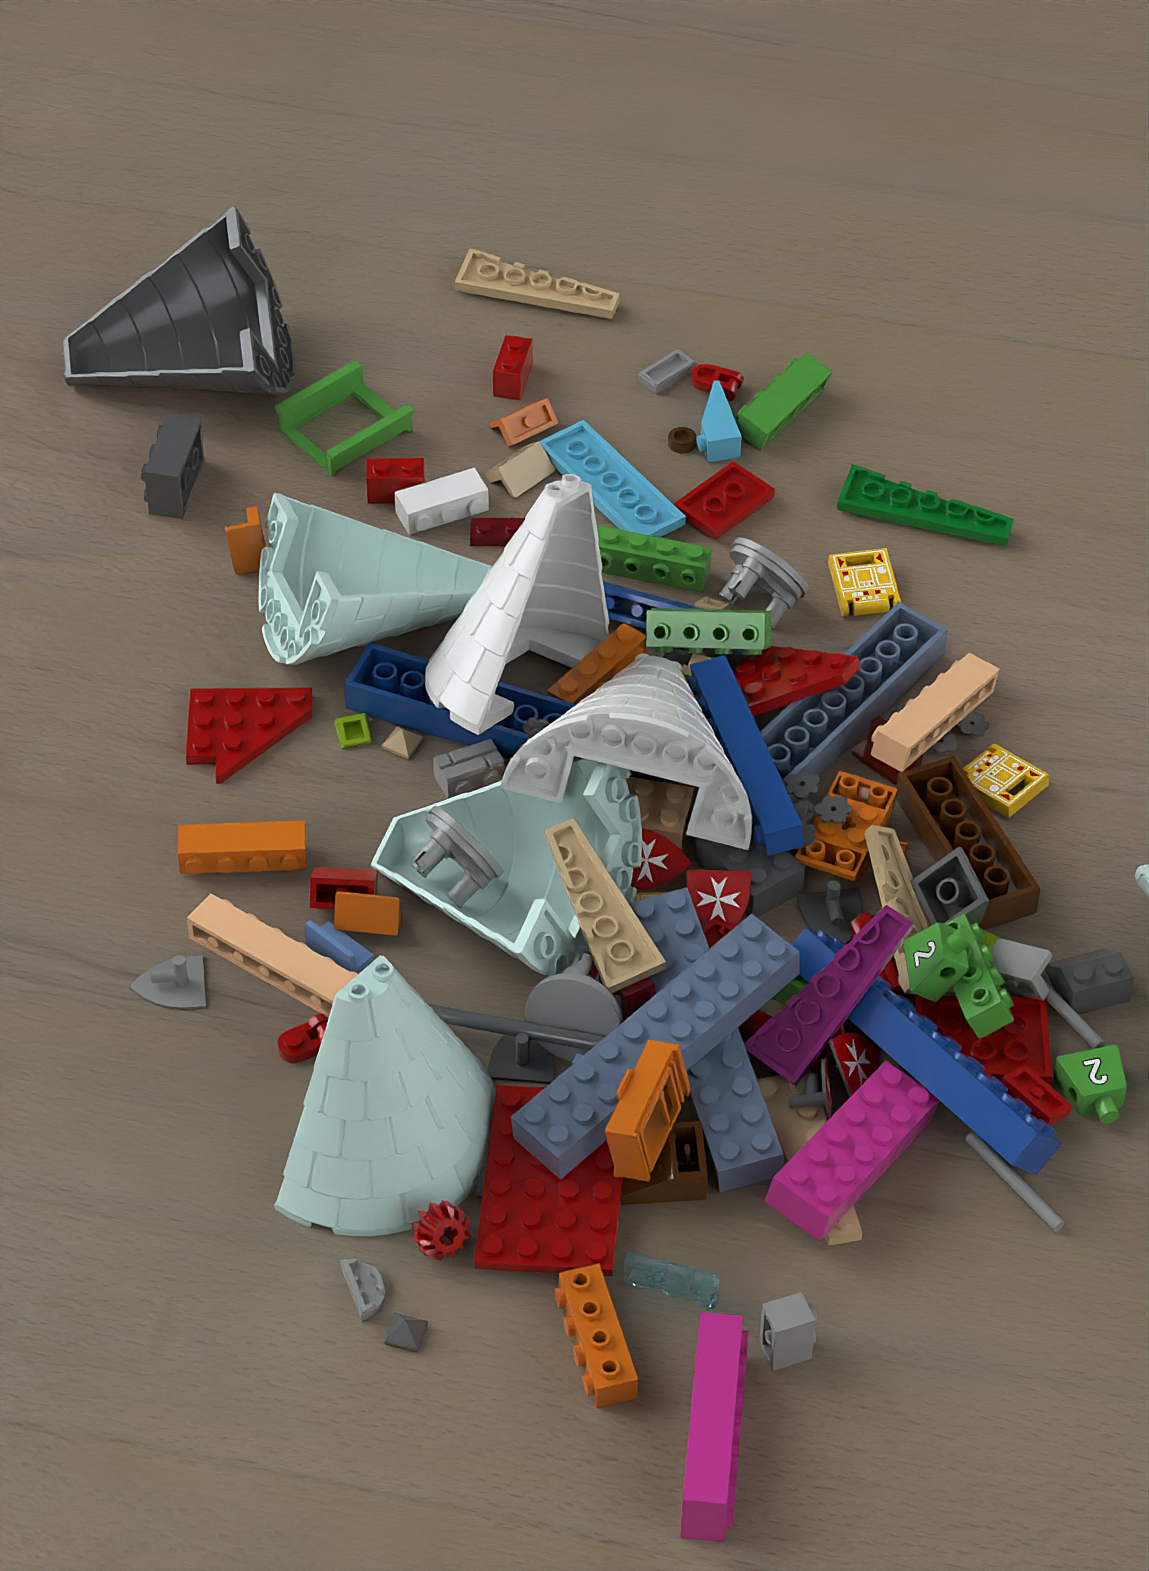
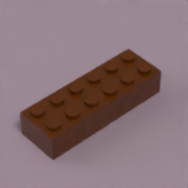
[896,756,1040,930]

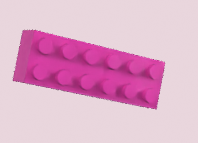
[765,1061,940,1241]
[681,1312,749,1542]

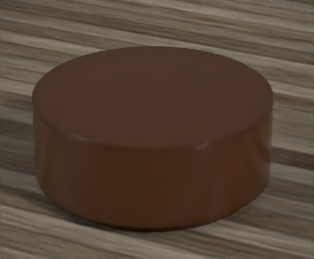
[668,427,696,454]

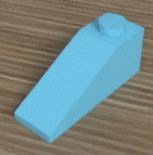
[697,380,742,462]

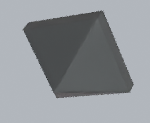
[384,1313,428,1353]

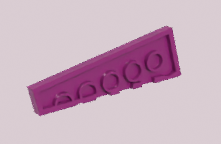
[744,905,915,1086]

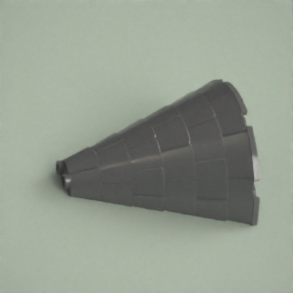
[62,206,295,396]

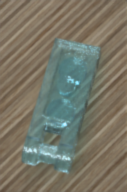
[623,1251,719,1310]

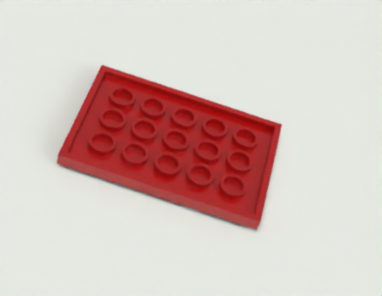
[474,1085,623,1277]

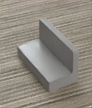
[990,938,1052,1001]

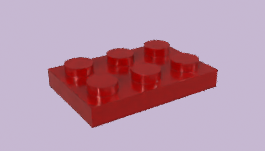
[674,461,775,540]

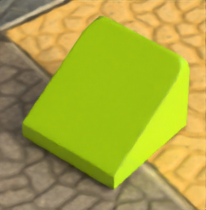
[334,713,372,749]

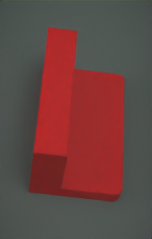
[1001,1065,1073,1125]

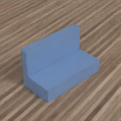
[305,920,374,974]

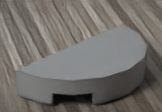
[340,1258,386,1322]

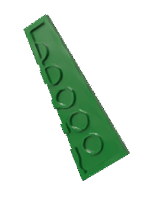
[837,464,1014,547]

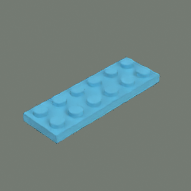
[539,420,686,537]

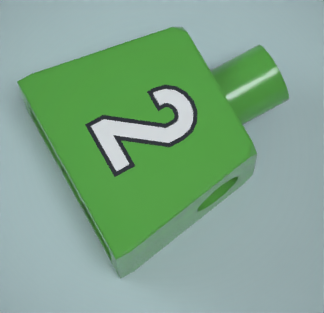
[903,923,975,1002]
[1053,1044,1127,1124]

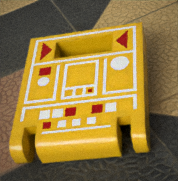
[828,548,901,617]
[962,744,1049,818]

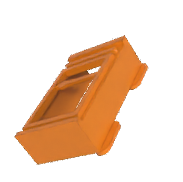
[605,1039,691,1182]

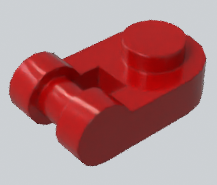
[691,364,744,401]
[277,1013,328,1063]

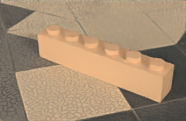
[871,653,1000,772]
[187,894,358,1018]

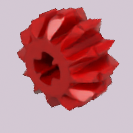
[411,1200,471,1261]

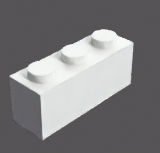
[395,468,489,535]

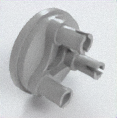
[718,537,809,629]
[411,806,504,909]
[525,953,624,1061]

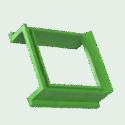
[275,360,415,476]

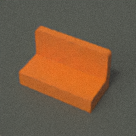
[488,398,559,447]
[225,506,266,575]
[334,892,402,936]

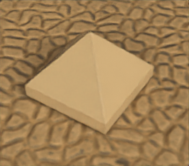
[382,726,424,759]

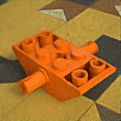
[795,770,909,881]

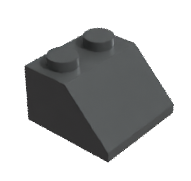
[910,847,989,925]
[1044,949,1134,1014]

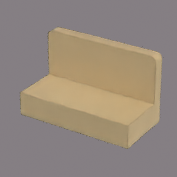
[484,441,555,498]

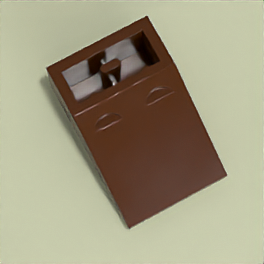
[620,1121,708,1205]

